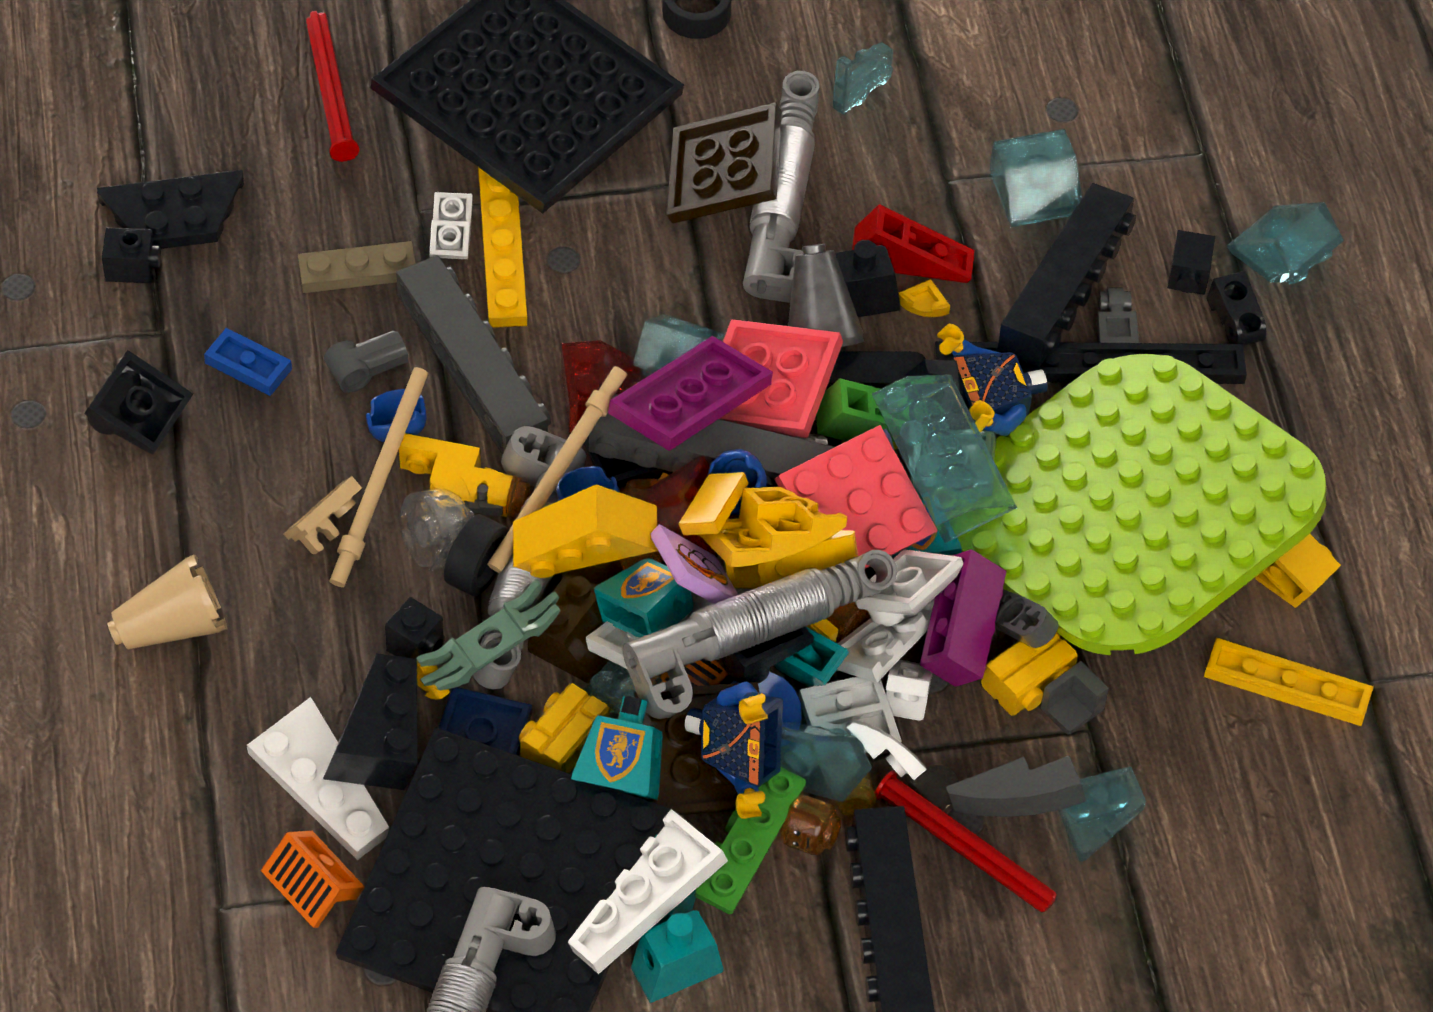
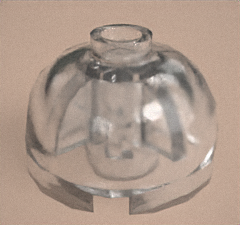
[400,489,474,571]

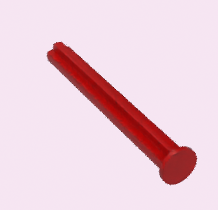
[306,11,360,162]
[874,770,1057,912]

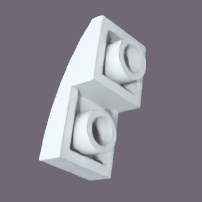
[429,192,473,259]
[845,719,927,780]

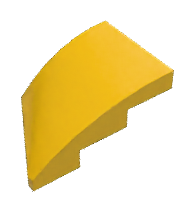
[700,487,847,567]

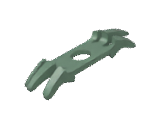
[416,579,560,691]

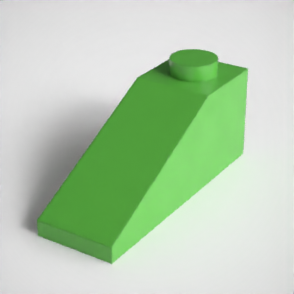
[816,378,928,442]

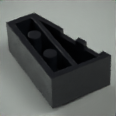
[323,653,418,790]

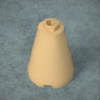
[107,554,227,650]

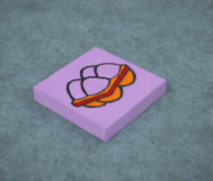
[650,524,739,603]

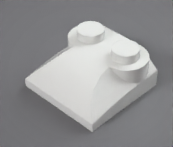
[855,549,964,626]

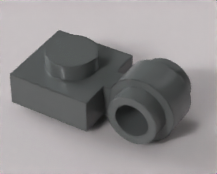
[1097,287,1139,343]

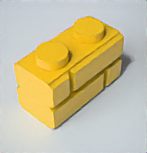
[981,632,1078,716]
[519,683,610,773]

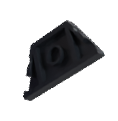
[97,170,244,249]

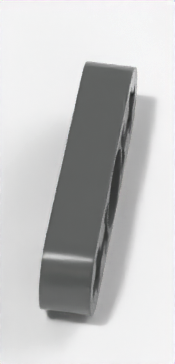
[995,589,1058,648]

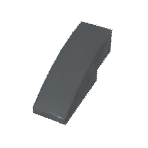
[946,755,1086,817]

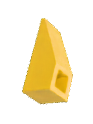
[725,530,858,589]

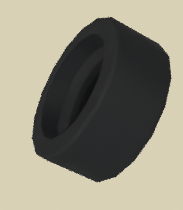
[662,0,731,39]
[444,514,509,596]

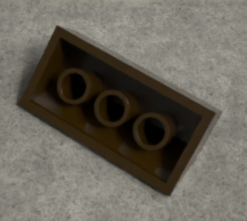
[528,551,667,688]

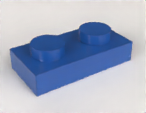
[204,328,292,396]

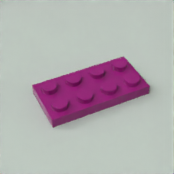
[608,336,773,451]

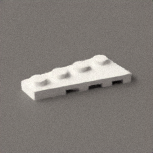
[837,598,935,683]
[247,697,389,860]
[568,809,728,974]

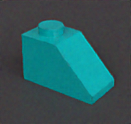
[774,626,849,687]

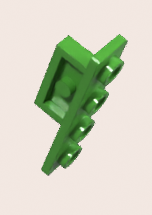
[695,767,806,914]

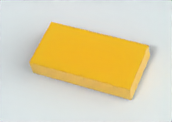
[678,472,749,535]

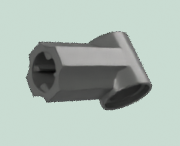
[324,330,408,393]

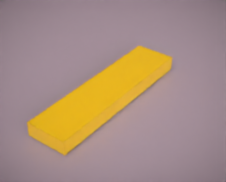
[1204,637,1374,726]

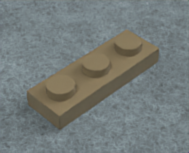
[298,241,416,293]

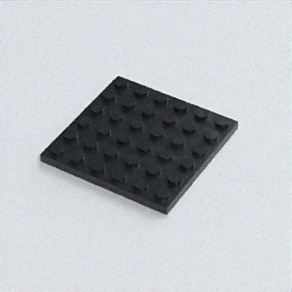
[370,0,684,214]
[336,727,671,1012]

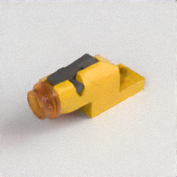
[399,433,530,517]

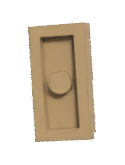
[283,476,362,554]

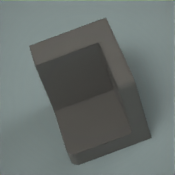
[1040,661,1109,735]

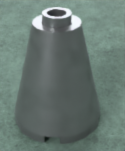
[788,244,864,347]

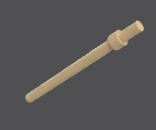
[487,366,627,573]
[329,367,428,587]

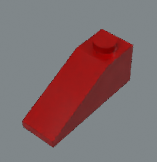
[852,204,975,283]

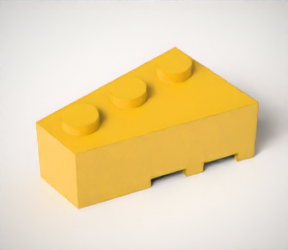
[513,484,658,578]
[1255,534,1341,608]

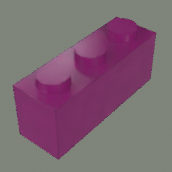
[920,549,1006,687]

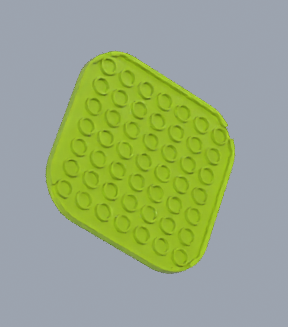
[939,354,1327,655]

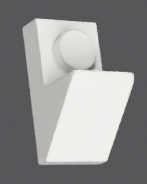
[886,660,933,721]

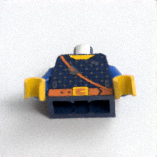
[937,324,1048,436]
[685,682,783,819]

